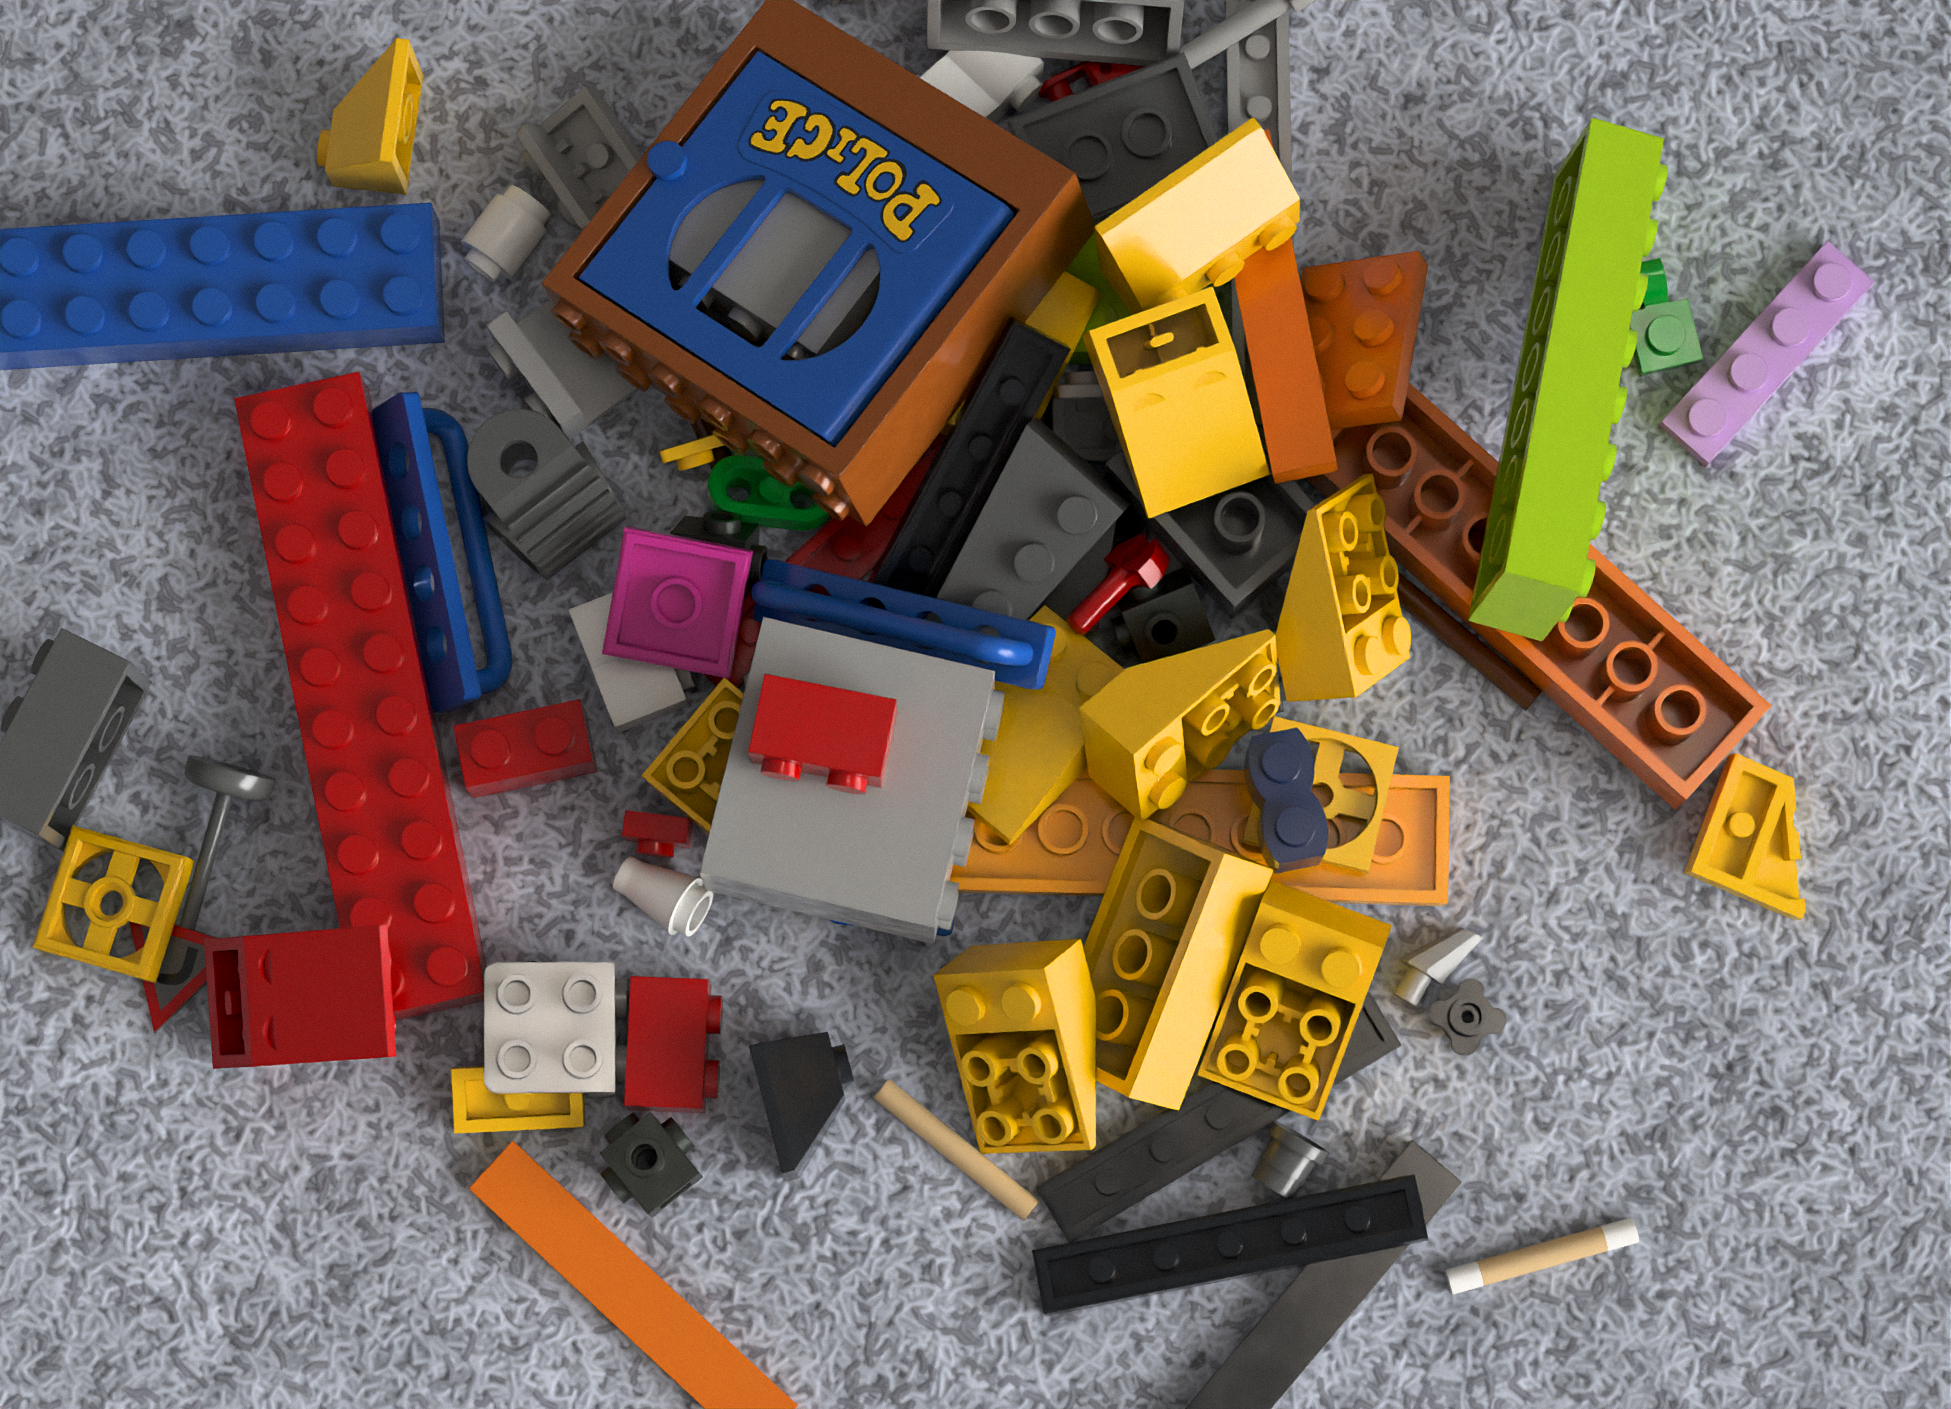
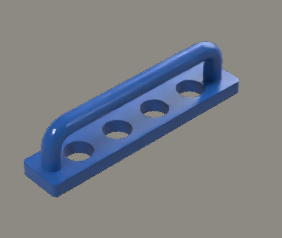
[372,392,512,713]
[751,559,1056,690]

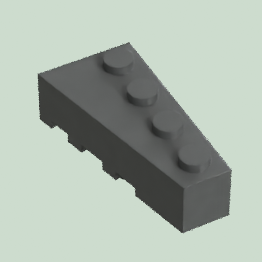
[924,417,1131,663]

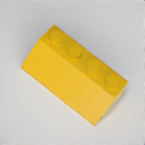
[1083,817,1274,1111]

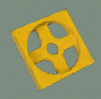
[1242,716,1399,874]
[33,825,195,984]

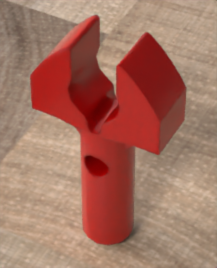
[1067,534,1169,635]

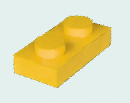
[451,1065,586,1134]

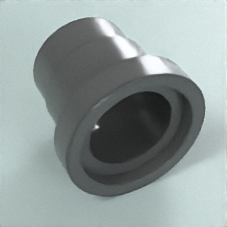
[1251,1120,1329,1199]

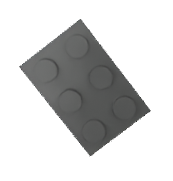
[1105,446,1316,619]
[0,628,152,851]

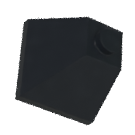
[749,1032,854,1182]

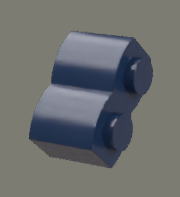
[1244,727,1328,874]

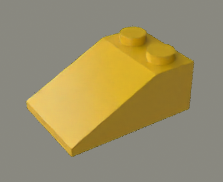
[967,605,1125,845]

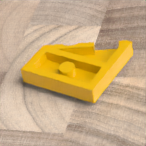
[1684,753,1806,920]

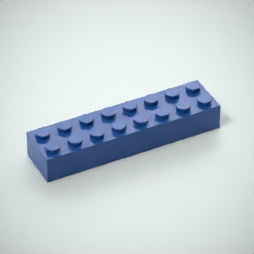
[0,202,445,370]

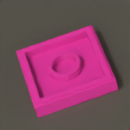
[602,526,753,678]

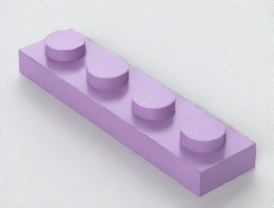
[1659,240,1875,467]

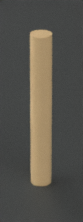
[874,1079,1040,1221]

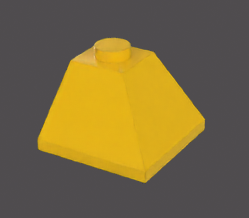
[317,38,424,195]

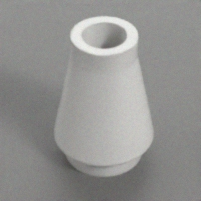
[613,856,713,937]

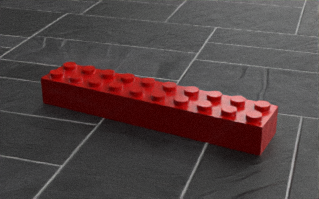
[234,372,487,1020]

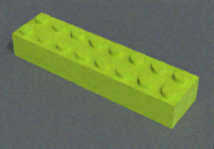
[1468,117,1668,641]

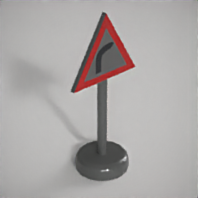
[129,755,276,1033]

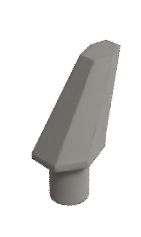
[1394,927,1483,1007]

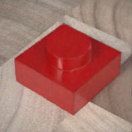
[622,810,693,858]

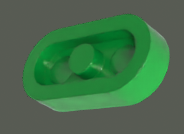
[706,455,829,531]

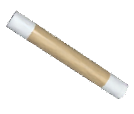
[1445,1217,1639,1295]

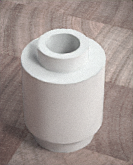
[461,185,551,282]

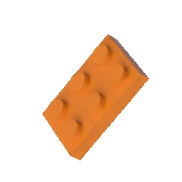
[1300,251,1428,430]

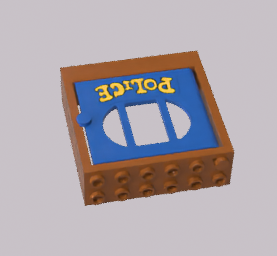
[541,0,1096,527]

